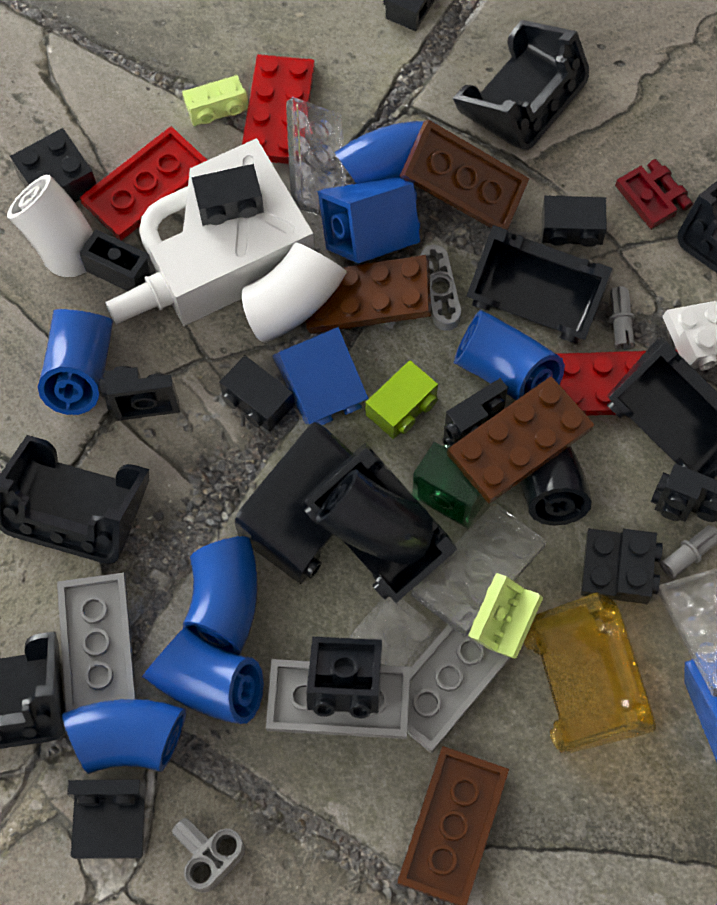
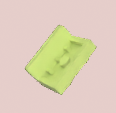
[468,573,543,659]

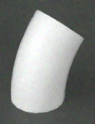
[7,175,93,277]
[242,243,347,343]

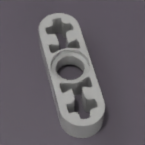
[420,245,461,331]

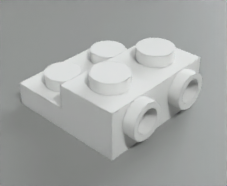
[662,301,717,370]

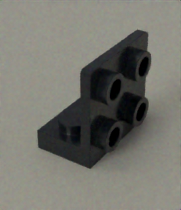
[67,779,146,859]

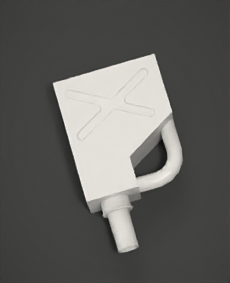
[105,138,315,326]

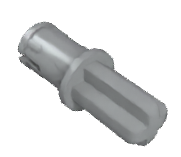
[609,286,635,350]
[660,525,717,579]

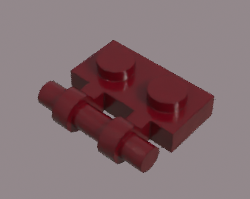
[615,159,693,230]

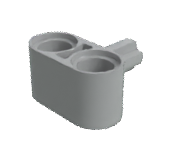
[172,818,245,893]

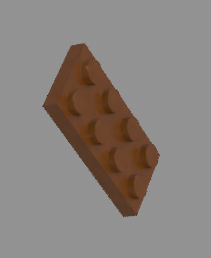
[400,119,530,230]
[306,255,431,334]
[447,376,595,504]
[397,746,509,905]

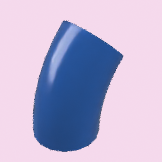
[335,121,433,184]
[38,309,113,415]
[453,310,565,400]
[183,536,257,655]
[142,627,264,724]
[62,699,186,775]

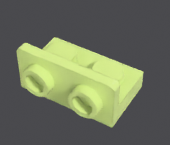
[182,75,248,126]

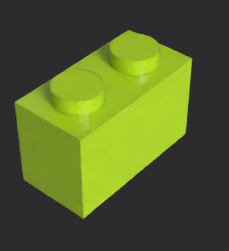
[365,360,438,439]

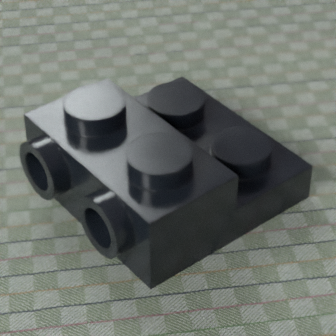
[100,366,180,421]
[443,378,508,449]
[651,464,717,522]
[581,528,663,604]
[306,636,382,719]

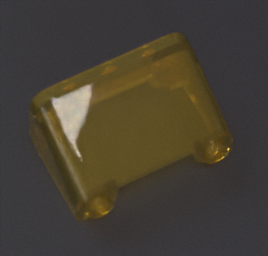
[524,592,656,754]

